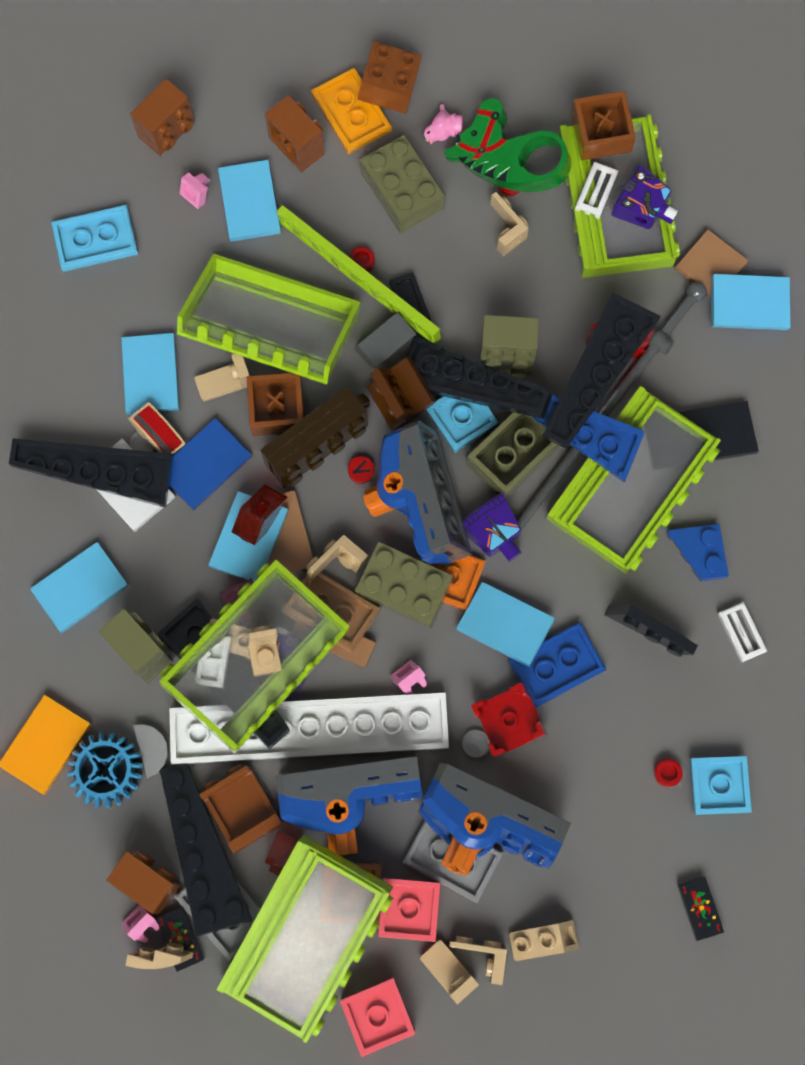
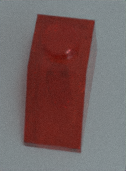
[231,484,288,546]
[265,830,298,876]

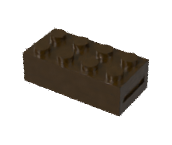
[260,386,370,488]

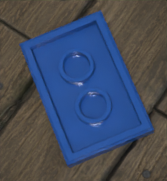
[169,418,252,511]
[508,622,607,708]

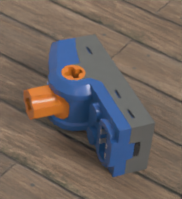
[363,420,472,566]
[276,756,422,856]
[418,763,571,876]

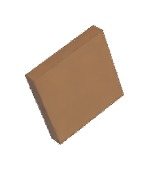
[675,230,749,297]

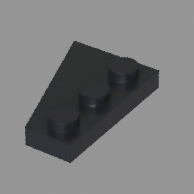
[604,604,698,657]

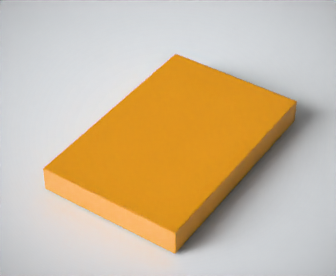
[311,67,392,154]
[0,695,92,795]

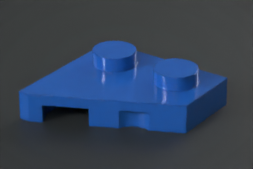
[667,524,729,581]

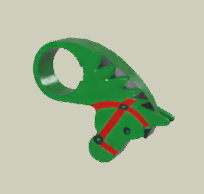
[443,99,571,192]

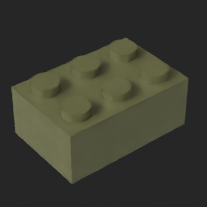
[360,135,445,234]
[479,315,539,378]
[466,412,560,499]
[355,542,454,629]
[98,609,173,684]

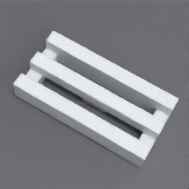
[575,162,619,219]
[718,602,767,663]

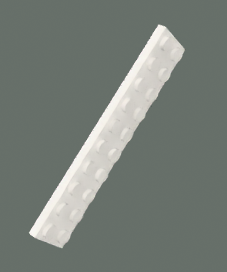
[169,693,449,765]

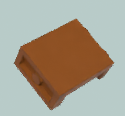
[199,764,283,854]

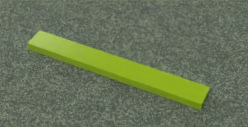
[276,205,441,344]

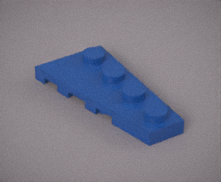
[533,395,645,483]

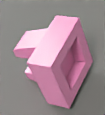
[179,172,210,209]
[390,660,427,695]
[121,905,159,943]

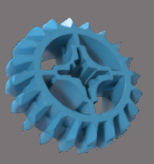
[67,732,144,808]

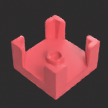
[378,878,440,942]
[340,977,415,1057]

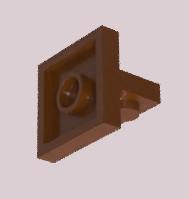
[367,357,436,431]

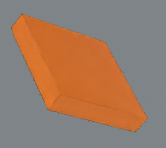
[427,555,486,611]

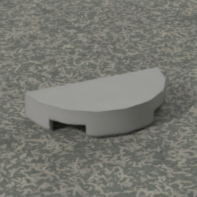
[133,724,169,779]

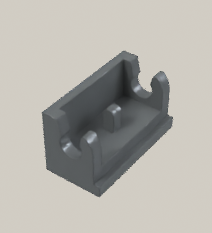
[355,312,416,368]

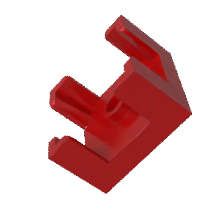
[471,682,548,757]

